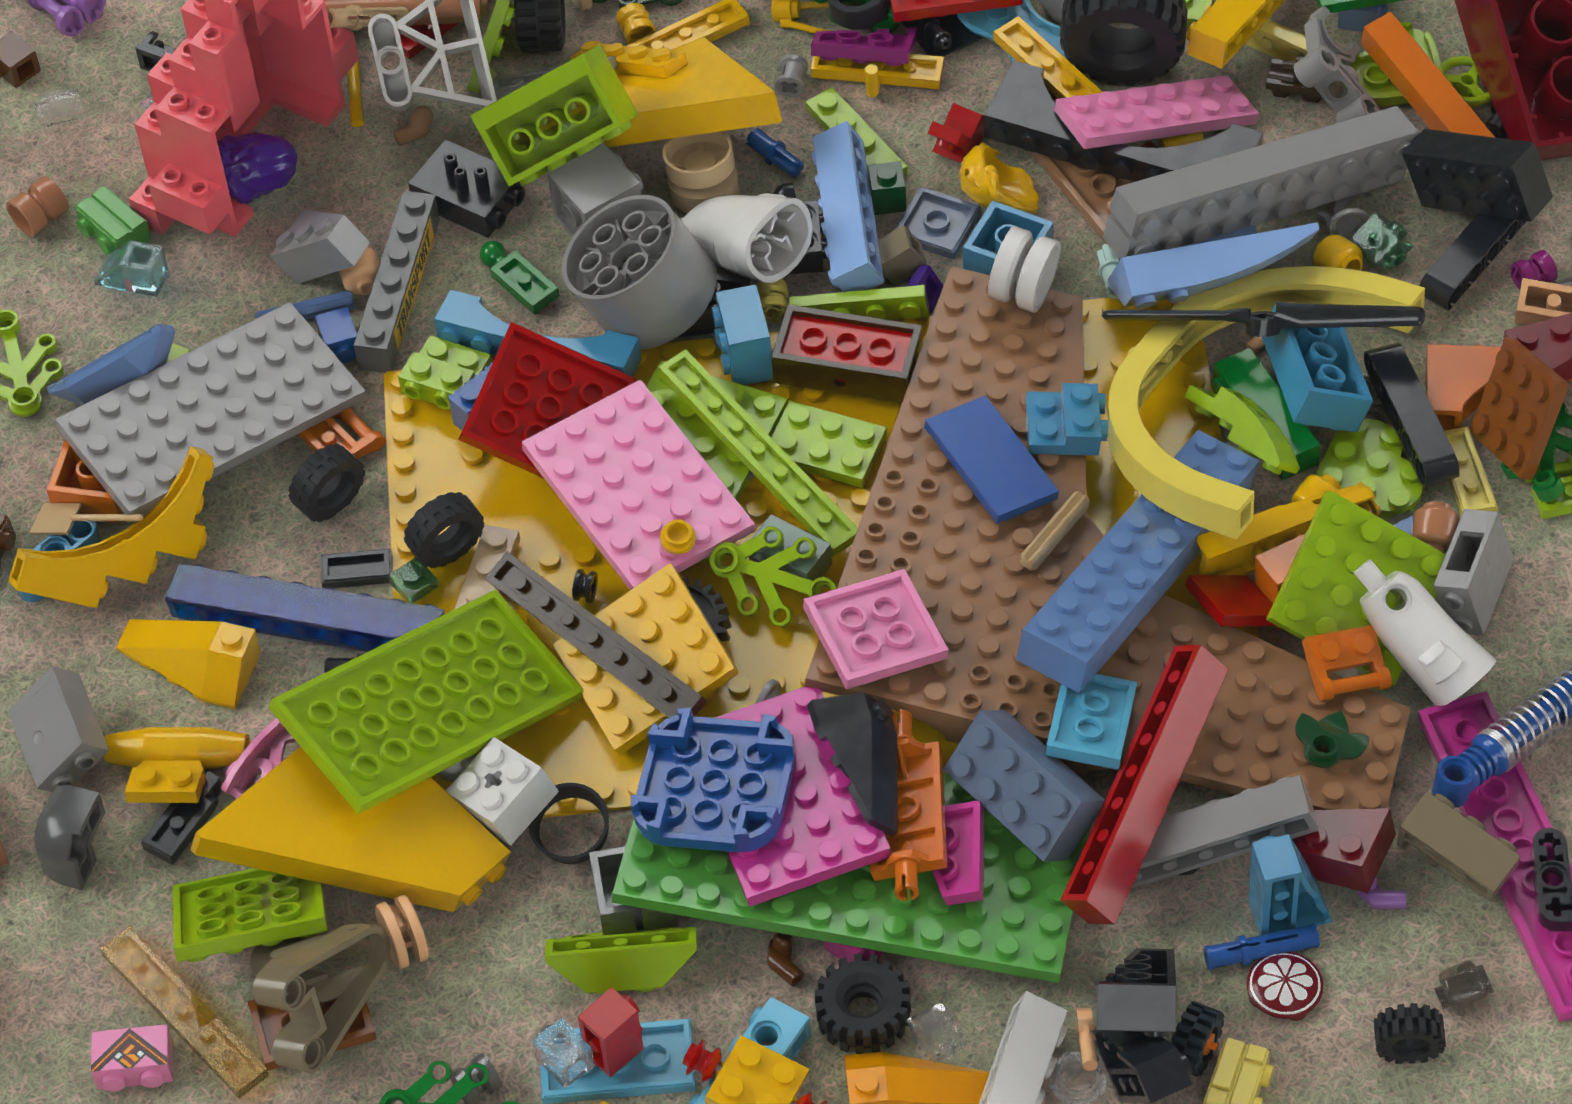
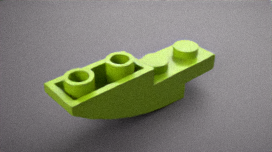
[1184,384,1300,475]

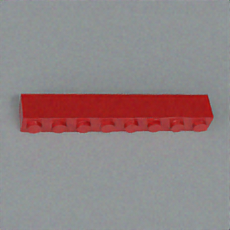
[1060,645,1228,925]

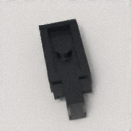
[141,771,222,865]

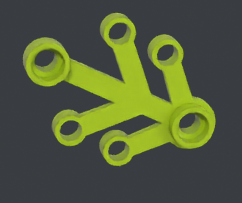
[0,309,64,417]
[709,526,838,627]

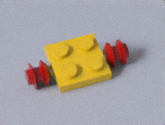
[682,1035,828,1104]

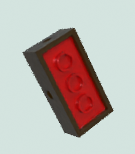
[771,304,923,403]

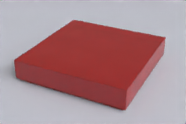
[1185,575,1276,627]

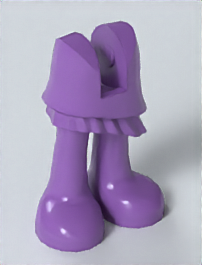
[27,0,106,36]

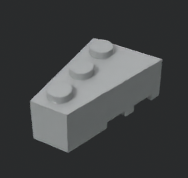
[269,210,370,284]

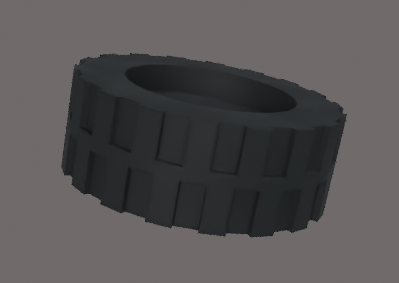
[288,444,365,522]
[403,492,485,568]

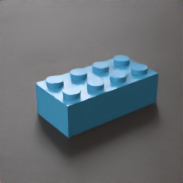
[1262,301,1373,432]

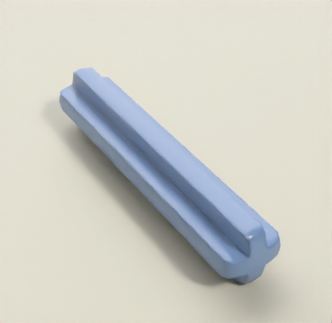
[255,290,355,321]

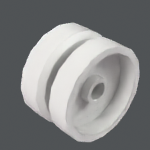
[988,226,1061,313]

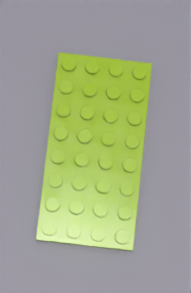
[268,589,584,814]

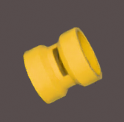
[616,3,656,45]

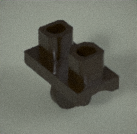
[1266,53,1323,103]

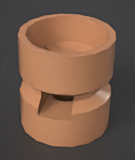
[6,176,70,237]

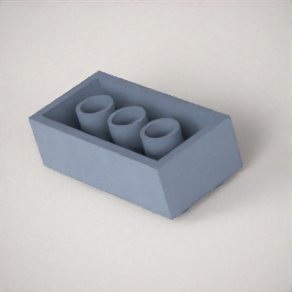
[943,710,1105,862]

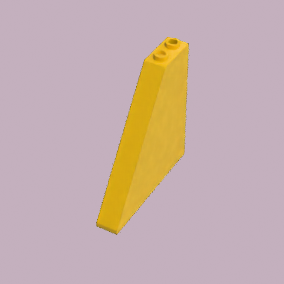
[574,37,783,152]
[190,746,511,912]

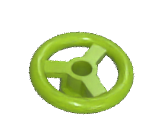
[1438,56,1491,107]

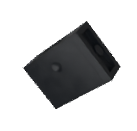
[408,139,525,238]

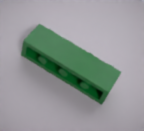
[1211,348,1320,481]

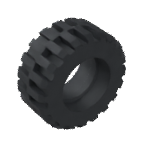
[1060,0,1188,86]

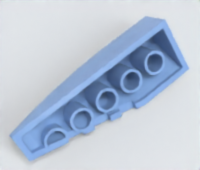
[1108,222,1319,309]

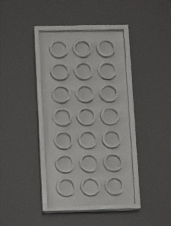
[55,302,365,515]

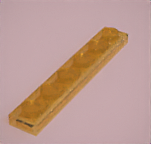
[100,926,269,1099]

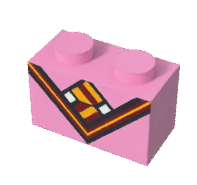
[91,1024,174,1092]

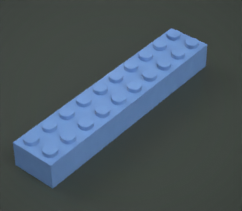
[1016,430,1259,693]

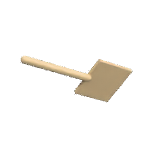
[29,503,143,535]

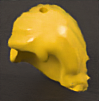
[959,142,1039,214]

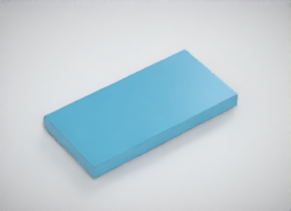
[539,1018,696,1104]

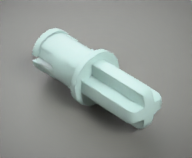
[1097,244,1119,299]

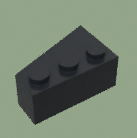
[1090,1029,1193,1104]

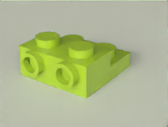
[398,335,492,410]

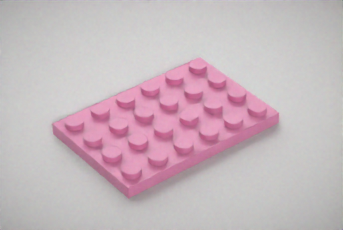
[522,380,755,590]

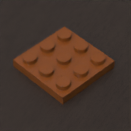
[1470,338,1570,480]

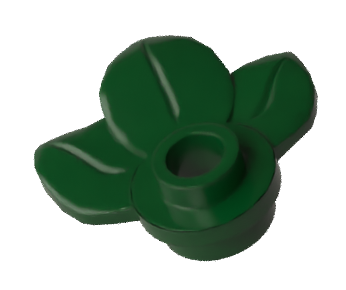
[1295,711,1370,768]

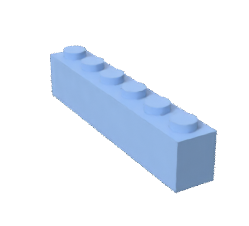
[812,121,884,292]

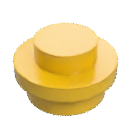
[660,519,696,555]

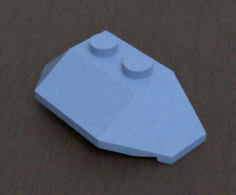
[46,324,175,405]

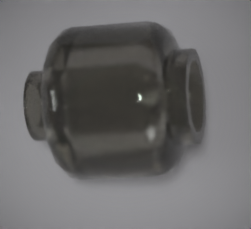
[1434,960,1494,1016]

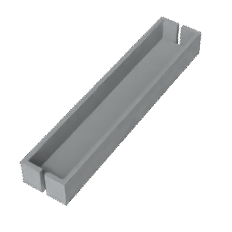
[1103,106,1419,260]

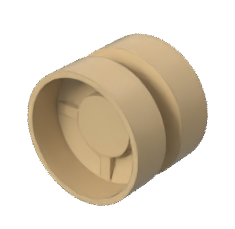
[663,131,739,213]

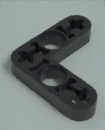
[1531,828,1572,932]

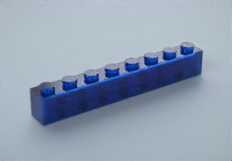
[164,564,445,652]

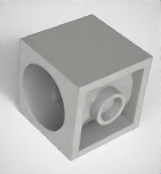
[547,143,643,237]

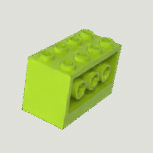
[470,44,638,187]

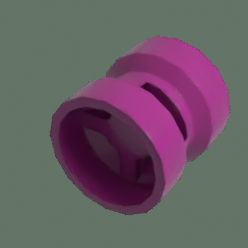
[1510,250,1558,290]

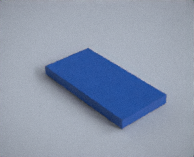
[924,395,1059,524]

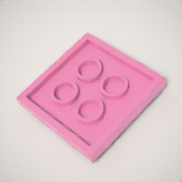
[803,569,949,690]

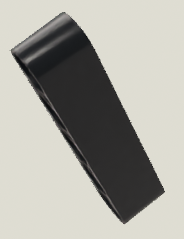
[1419,214,1527,310]
[1364,342,1459,487]

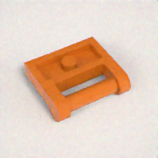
[297,407,386,460]
[1301,625,1392,701]

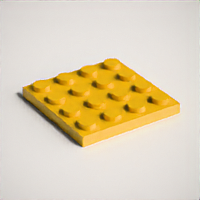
[553,563,739,755]

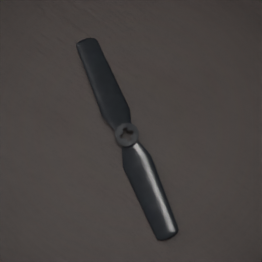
[1102,302,1426,337]

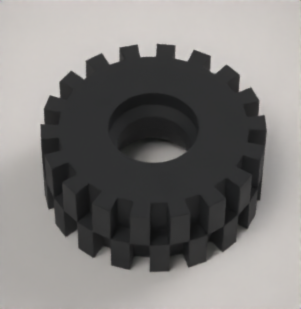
[815,954,911,1054]

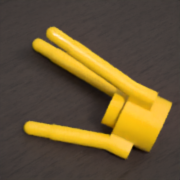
[771,0,831,34]

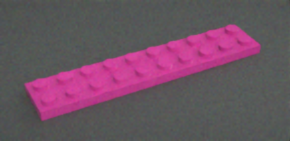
[1417,691,1572,1022]

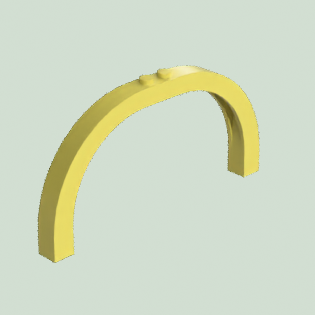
[1108,266,1425,539]

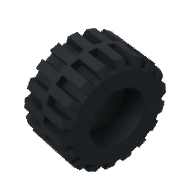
[514,0,566,53]

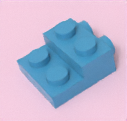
[1025,383,1108,455]

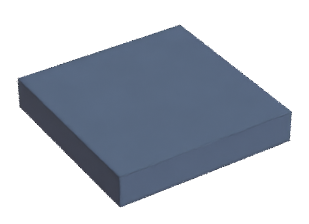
[894,186,981,259]

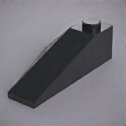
[807,692,898,837]

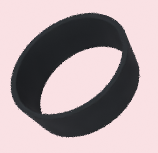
[528,783,609,864]

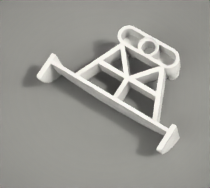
[368,0,497,111]

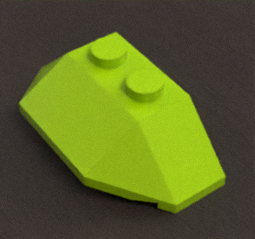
[545,927,697,995]

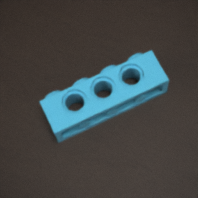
[689,997,811,1104]

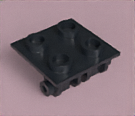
[901,14,984,57]

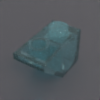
[94,240,169,297]

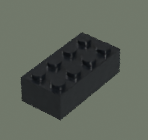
[1402,129,1553,222]

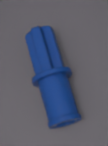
[746,128,804,177]

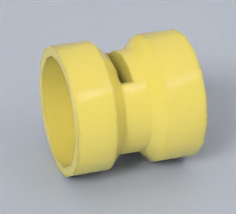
[756,279,789,324]

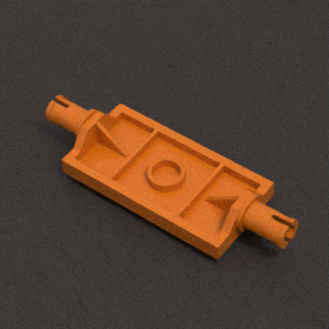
[870,709,947,901]

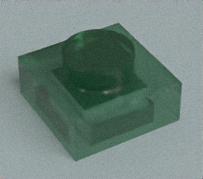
[388,557,439,605]

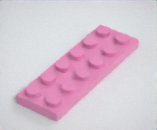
[1054,75,1259,149]

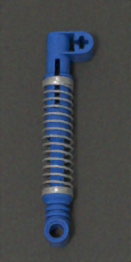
[1432,665,1572,808]

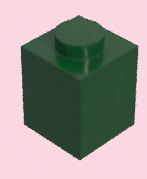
[868,161,906,215]

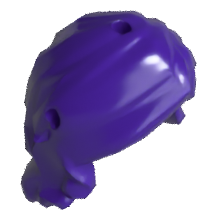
[217,132,298,204]

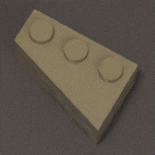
[1397,791,1520,901]

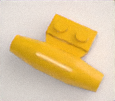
[103,727,251,803]

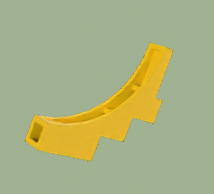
[8,446,214,608]

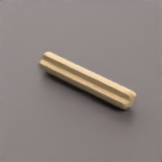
[1020,491,1090,571]

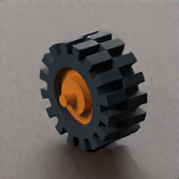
[1171,1001,1225,1077]

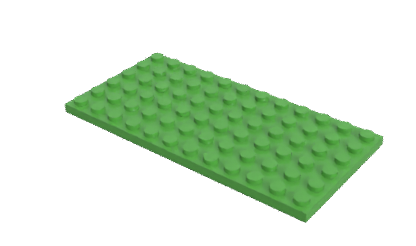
[612,773,1089,983]

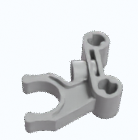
[1293,6,1380,123]

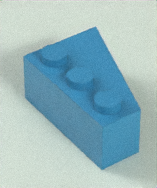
[1248,834,1333,935]

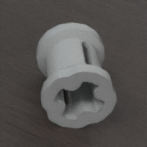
[775,54,808,97]

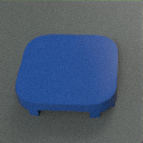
[631,707,796,852]

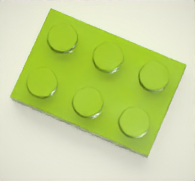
[771,401,887,488]

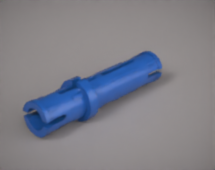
[1203,923,1320,970]

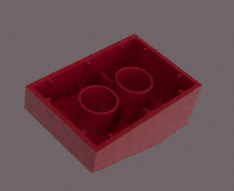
[1455,0,1572,161]

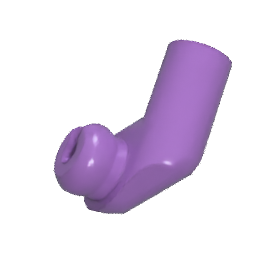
[1356,876,1407,909]

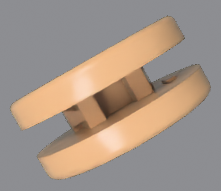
[375,895,429,970]

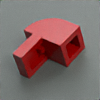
[928,103,984,163]

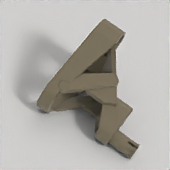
[250,923,391,1073]

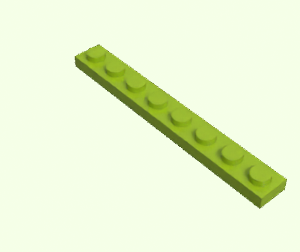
[658,349,858,557]

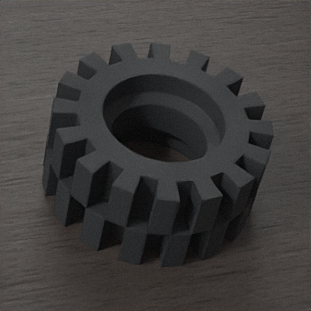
[1373,1003,1446,1064]

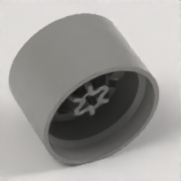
[562,195,717,350]

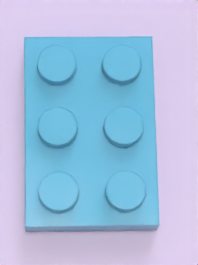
[1045,674,1137,770]

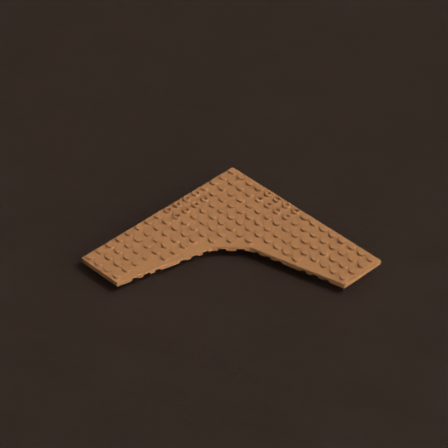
[805,266,1411,810]

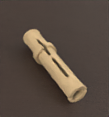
[326,5,409,31]

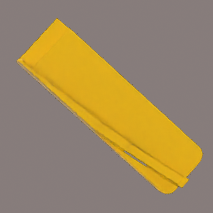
[1196,482,1381,575]

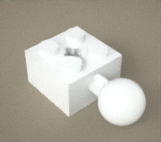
[436,737,559,846]

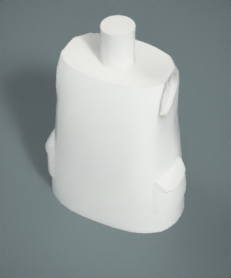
[680,193,813,283]
[1354,559,1496,706]

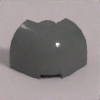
[34,785,106,890]

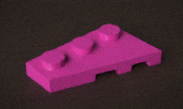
[932,800,984,906]

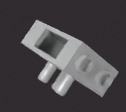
[1433,509,1514,635]
[8,666,109,792]

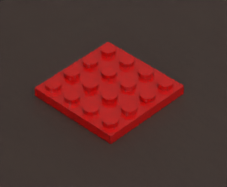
[458,322,637,479]

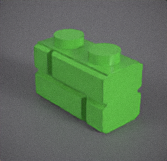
[75,186,152,261]

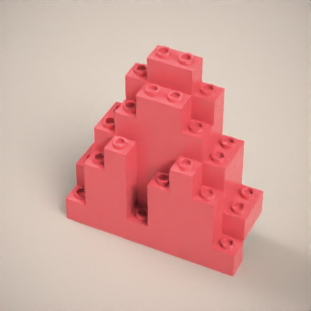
[129,0,359,237]

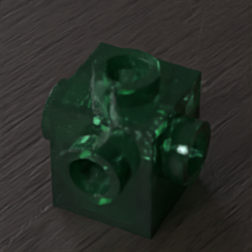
[1352,213,1414,270]

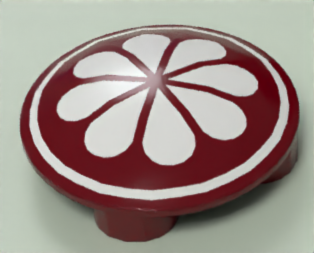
[1247,952,1323,1021]

